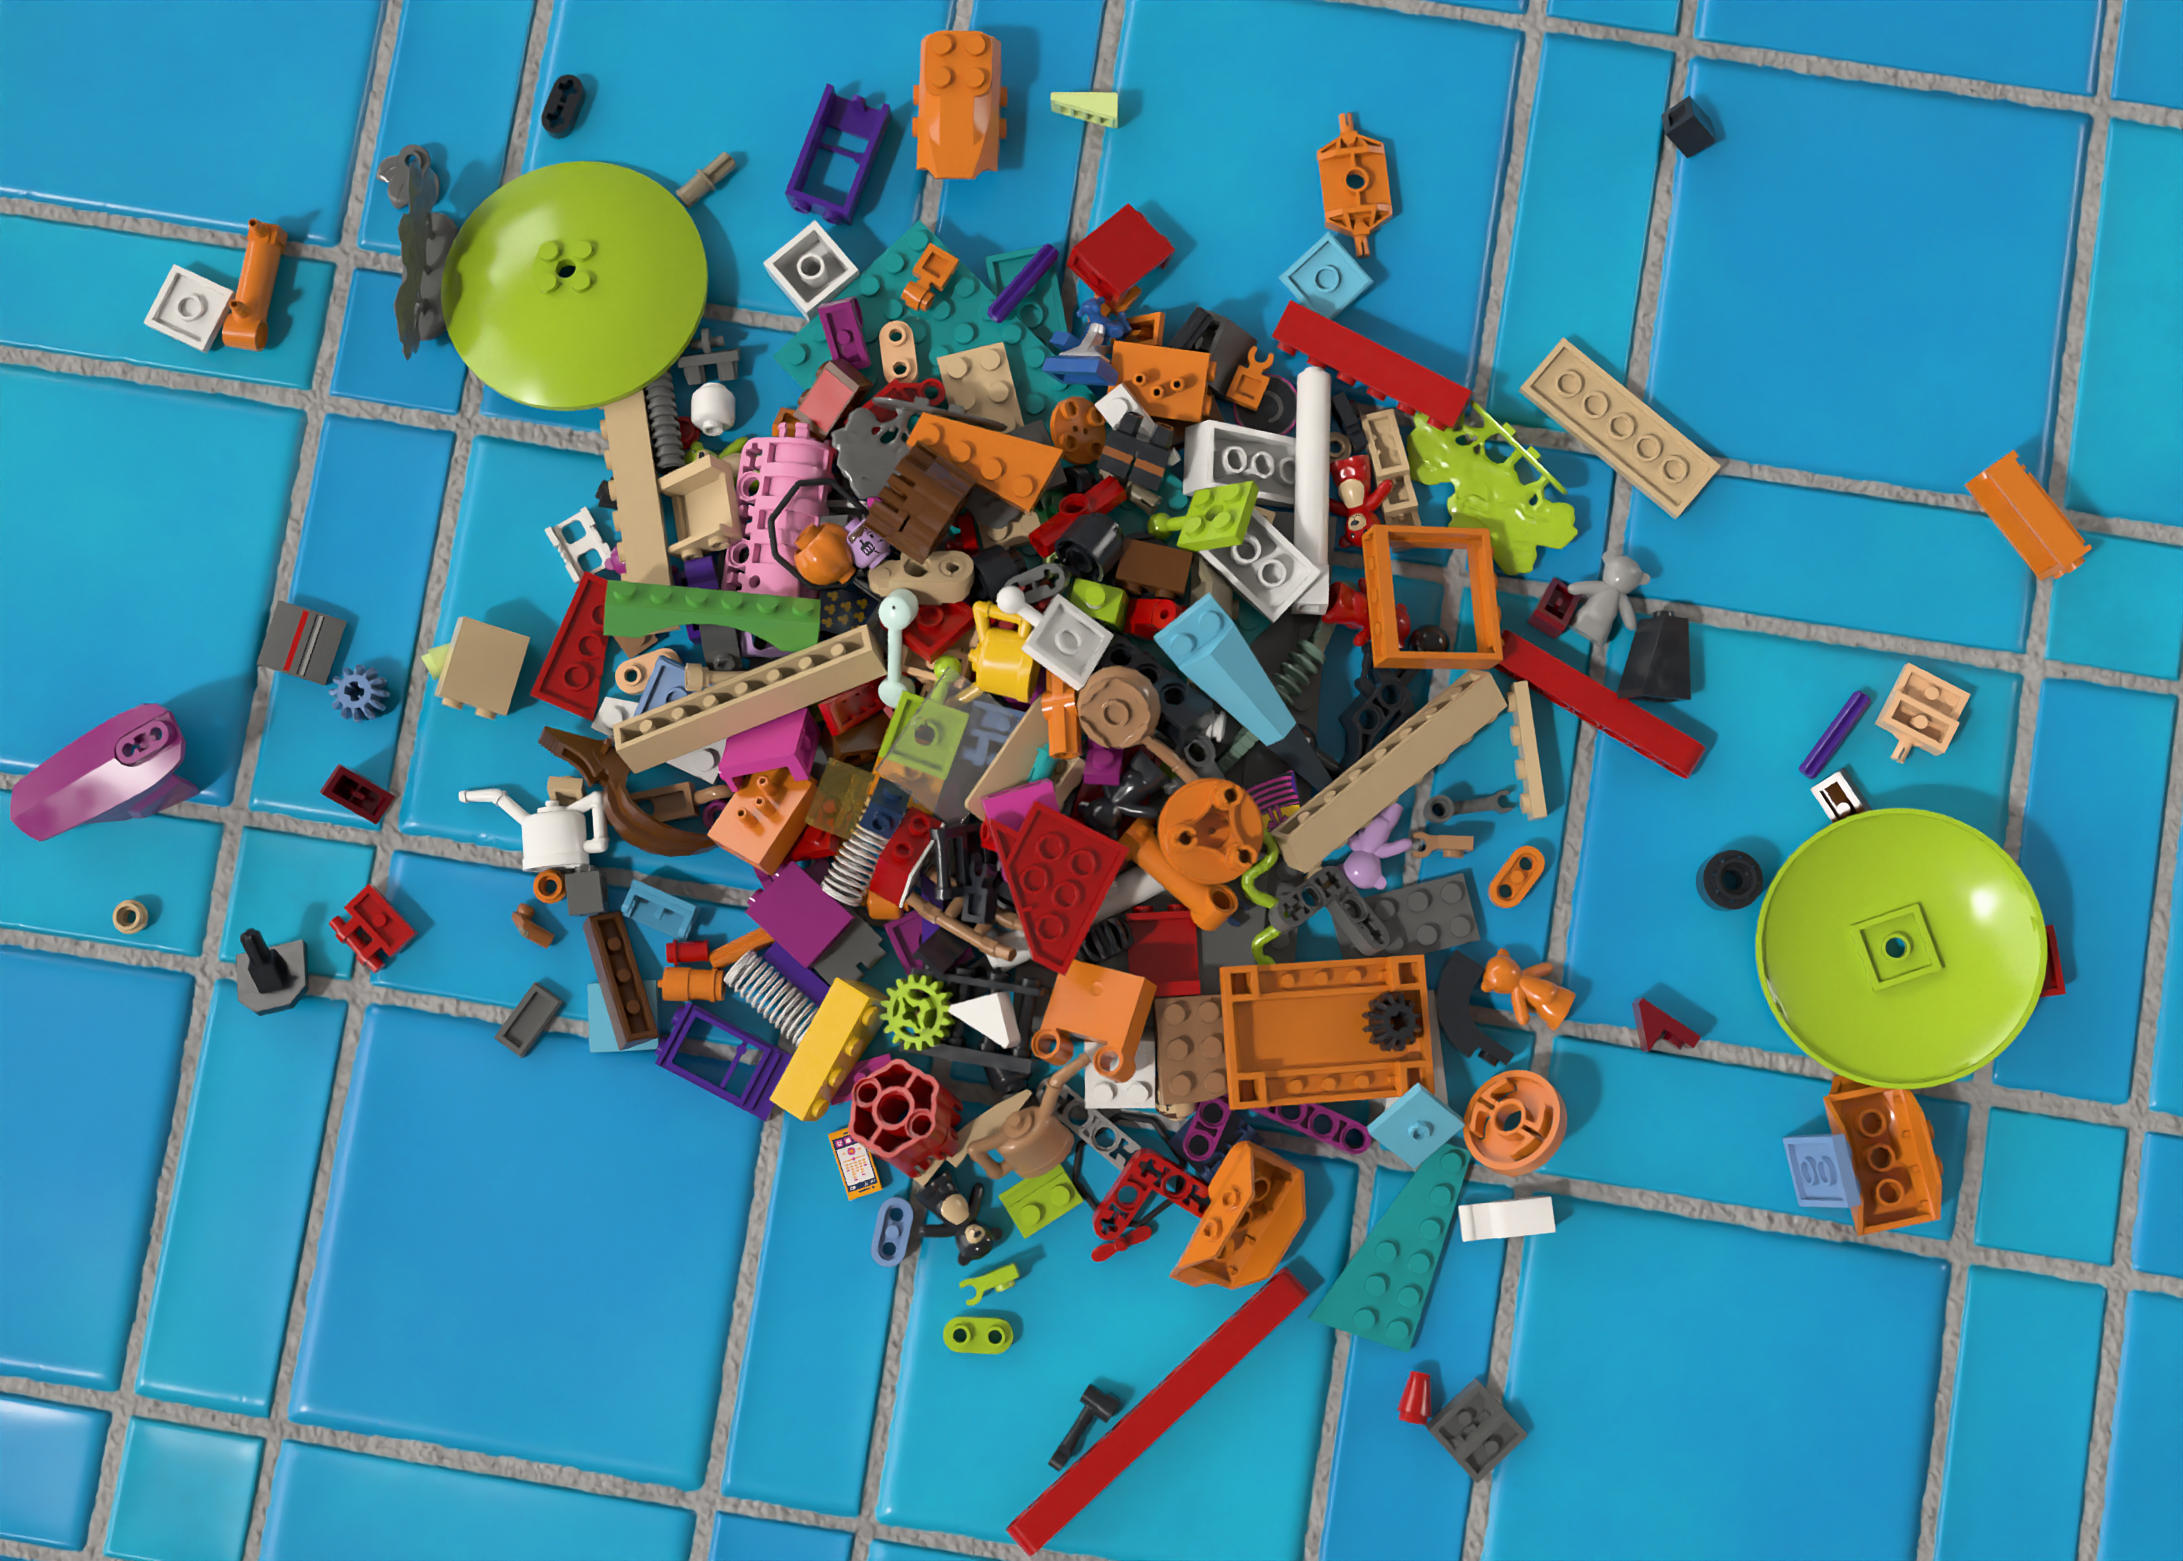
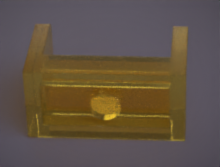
[804,757,875,840]

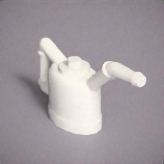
[459,789,610,872]

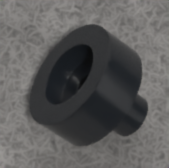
[1061,465,1096,496]

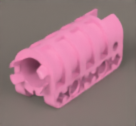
[721,422,838,599]

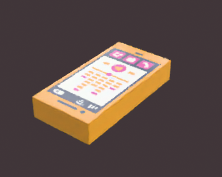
[828,1128,883,1201]

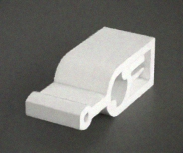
[1458,1195,1556,1242]

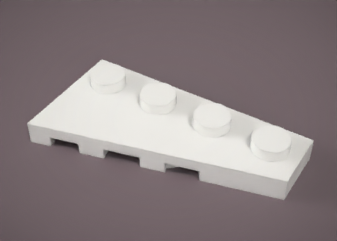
[591,697,727,785]

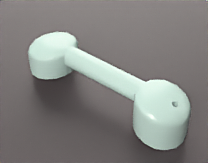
[878,588,919,708]

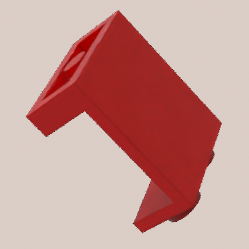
[1066,203,1176,311]
[1126,904,1201,997]

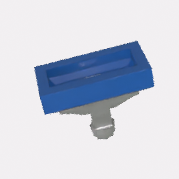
[1042,323,1119,386]

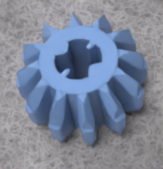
[328,664,390,723]

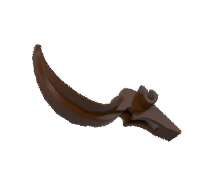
[538,726,719,857]

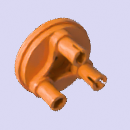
[1158,778,1264,884]

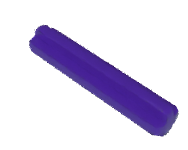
[987,243,1059,324]
[1799,691,1871,780]

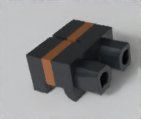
[1096,409,1174,491]

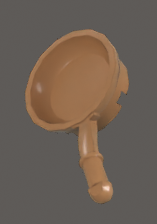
[1077,666,1203,784]

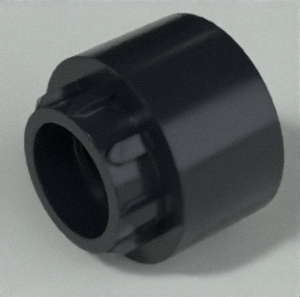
[1054,513,1125,583]
[969,544,1028,605]
[1696,850,1763,911]

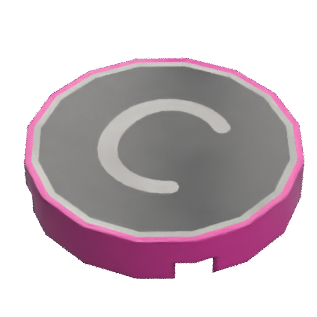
[1233,373,1297,436]

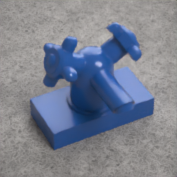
[1049,296,1132,364]

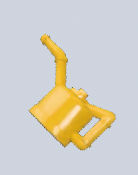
[943,601,1041,710]

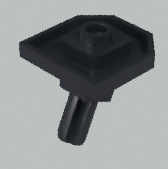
[236,928,309,1016]

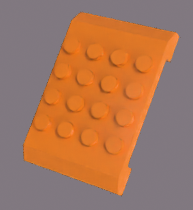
[1219,954,1435,1110]

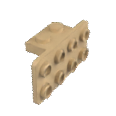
[965,694,1088,822]

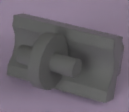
[677,328,742,385]

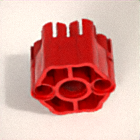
[848,1059,963,1178]

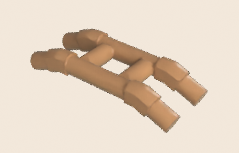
[905,864,1023,962]

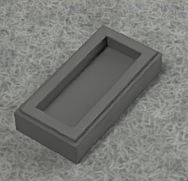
[494,982,565,1058]

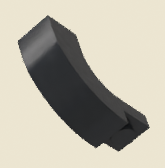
[1434,950,1514,1067]

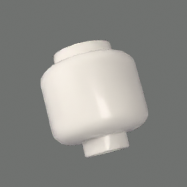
[691,383,735,436]

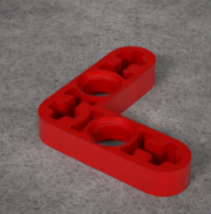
[1092,1148,1212,1240]

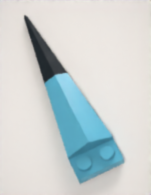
[1154,592,1333,792]

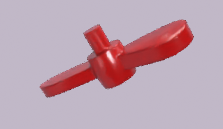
[1091,1225,1152,1262]

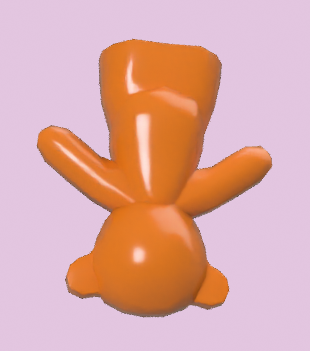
[1481,948,1576,1031]

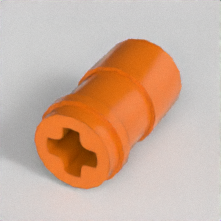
[658,967,726,1002]

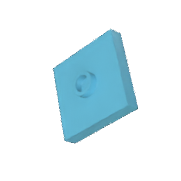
[1279,232,1374,321]
[587,980,660,1053]
[1367,1082,1465,1169]

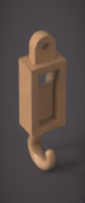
[606,781,735,826]

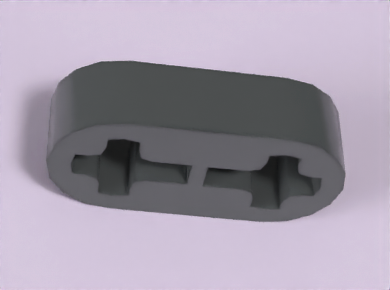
[1004,563,1070,606]

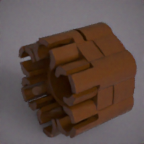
[863,440,978,565]

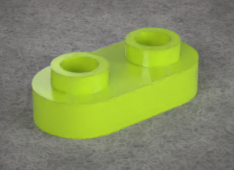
[943,1316,1013,1354]

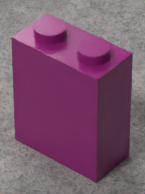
[745,861,857,970]

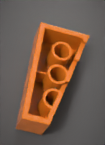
[906,412,1064,516]

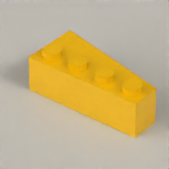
[769,977,890,1122]

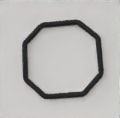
[767,478,869,591]
[1072,1113,1186,1228]

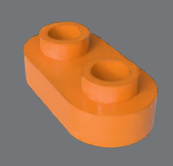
[1488,846,1545,909]

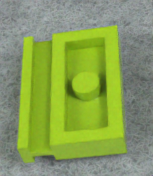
[998,1164,1084,1239]

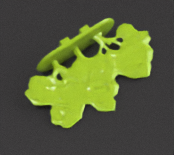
[1406,399,1578,575]

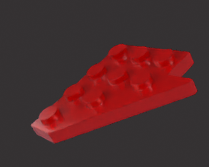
[988,799,1130,976]

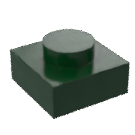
[1035,487,1067,525]

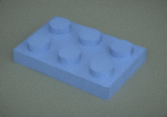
[1782,1133,1862,1208]

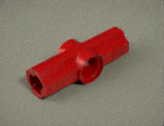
[1028,475,1127,559]

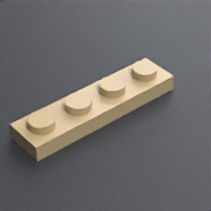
[1505,681,1547,821]

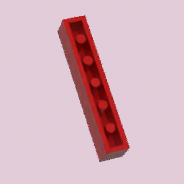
[1271,300,1474,432]

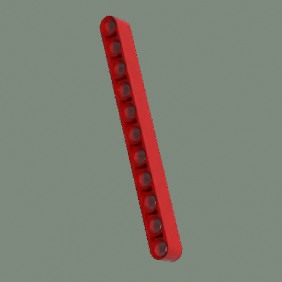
[1005,1266,1310,1557]

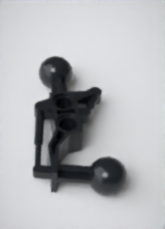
[1276,624,1450,781]

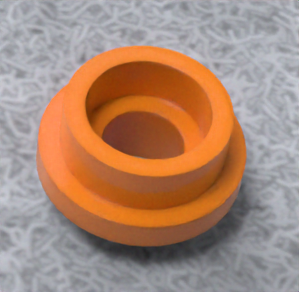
[533,869,567,904]

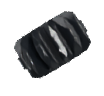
[1078,915,1135,965]
[1361,993,1422,1052]

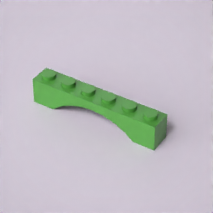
[604,580,821,652]

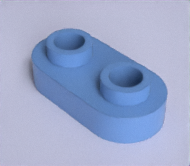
[871,1197,914,1267]

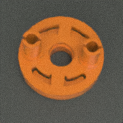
[1463,1070,1567,1177]

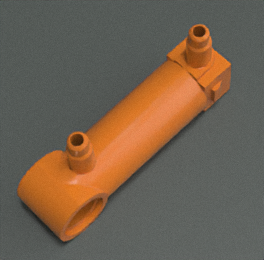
[222,218,288,352]
[1117,818,1238,931]

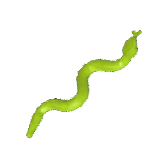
[1241,828,1290,965]

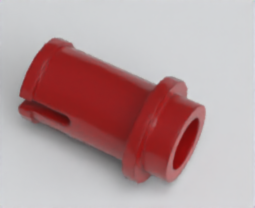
[666,939,710,966]

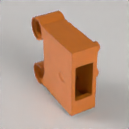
[1031,960,1157,1083]

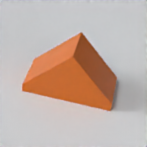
[1110,312,1165,354]

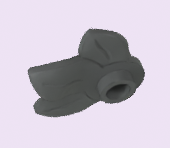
[376,144,440,209]

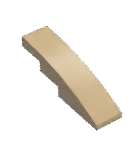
[1360,408,1422,553]
[913,1089,1033,1187]

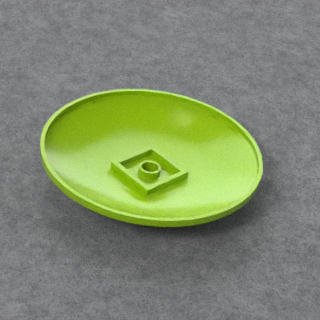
[441,161,709,411]
[1755,808,2047,1089]

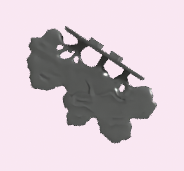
[393,158,459,361]
[831,396,1022,529]

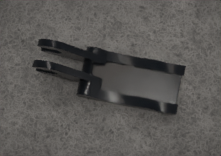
[912,913,977,979]

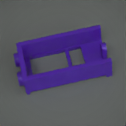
[785,83,892,226]
[655,1002,793,1122]

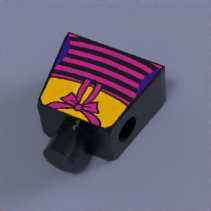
[1243,769,1302,857]

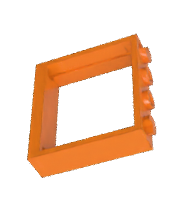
[1362,525,1505,670]

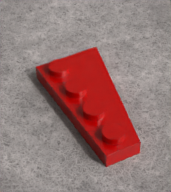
[530,571,609,722]

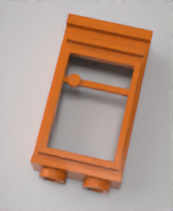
[1964,450,2092,581]

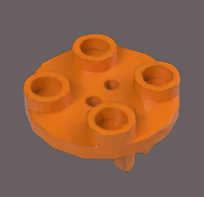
[1050,396,1106,465]

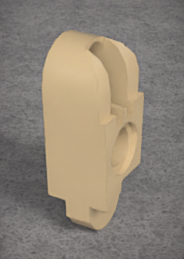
[868,551,975,605]

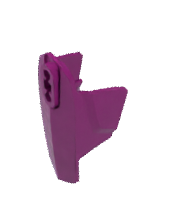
[10,703,200,842]

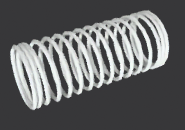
[820,795,906,906]
[724,949,819,1047]

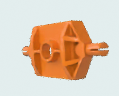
[1316,113,1393,259]

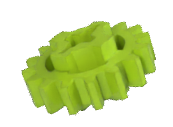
[880,974,956,1051]

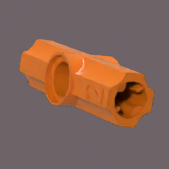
[1041,668,1082,760]

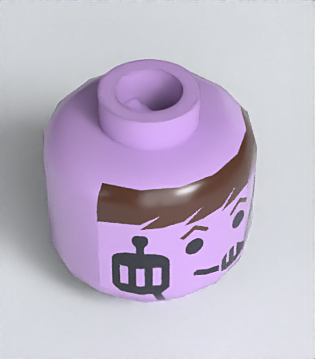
[844,517,892,569]

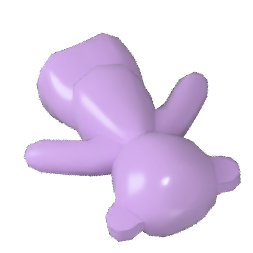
[1336,803,1413,890]

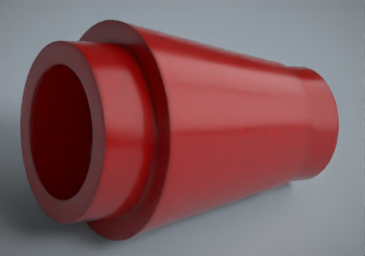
[1397,1371,1431,1426]

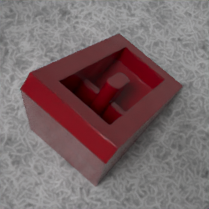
[1526,577,1583,639]
[320,764,395,825]

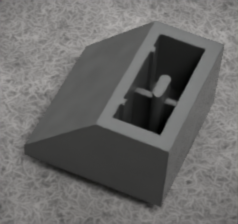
[1190,306,1258,403]

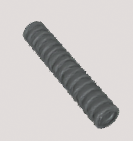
[643,367,686,475]

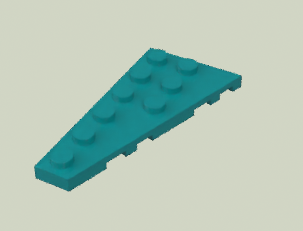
[1308,1143,1471,1353]

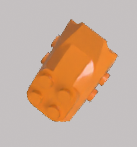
[912,30,1008,179]
[1823,1075,1943,1236]
[1169,1140,1306,1290]

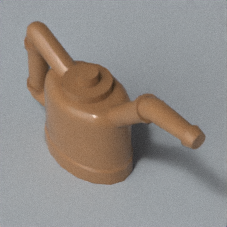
[967,1052,1091,1180]

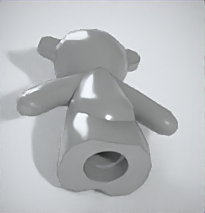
[1567,551,1650,647]

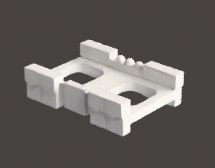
[545,506,612,585]

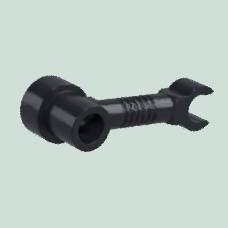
[1048,1383,1121,1472]

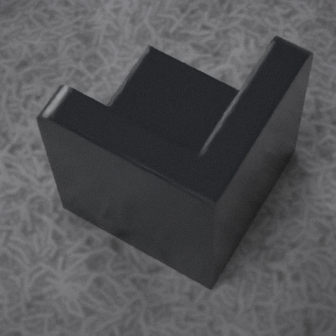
[1661,96,1716,158]

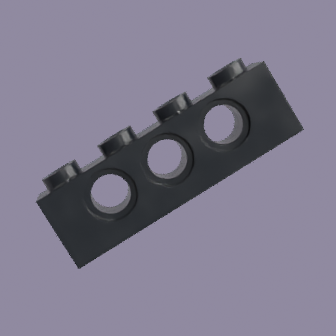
[1090,626,1213,749]

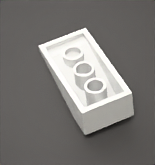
[1183,420,1296,508]

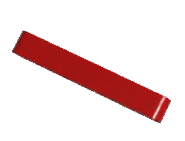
[1494,629,1706,779]

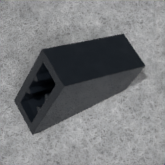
[1617,611,1691,704]

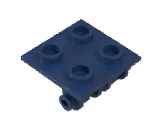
[1167,1103,1265,1184]

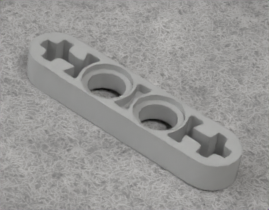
[1036,1077,1147,1172]

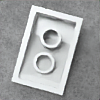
[1196,508,1321,623]

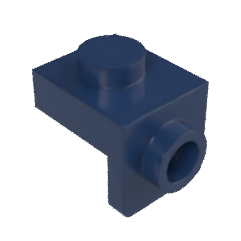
[859,777,912,839]

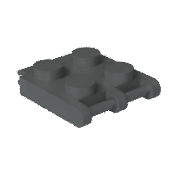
[813,899,887,986]

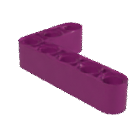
[1182,1092,1371,1162]

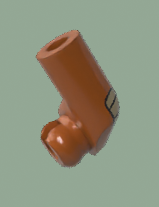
[512,903,555,949]

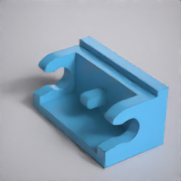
[621,879,702,942]

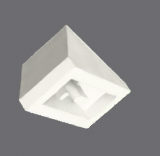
[948,991,1021,1048]

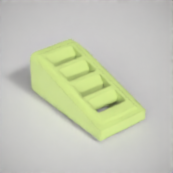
[1051,92,1118,129]

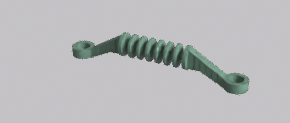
[1214,580,1360,775]

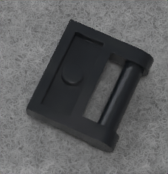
[930,822,993,900]

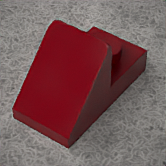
[1632,998,1701,1052]

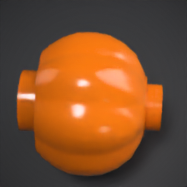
[794,522,856,585]

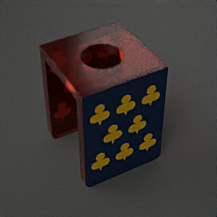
[816,589,878,638]

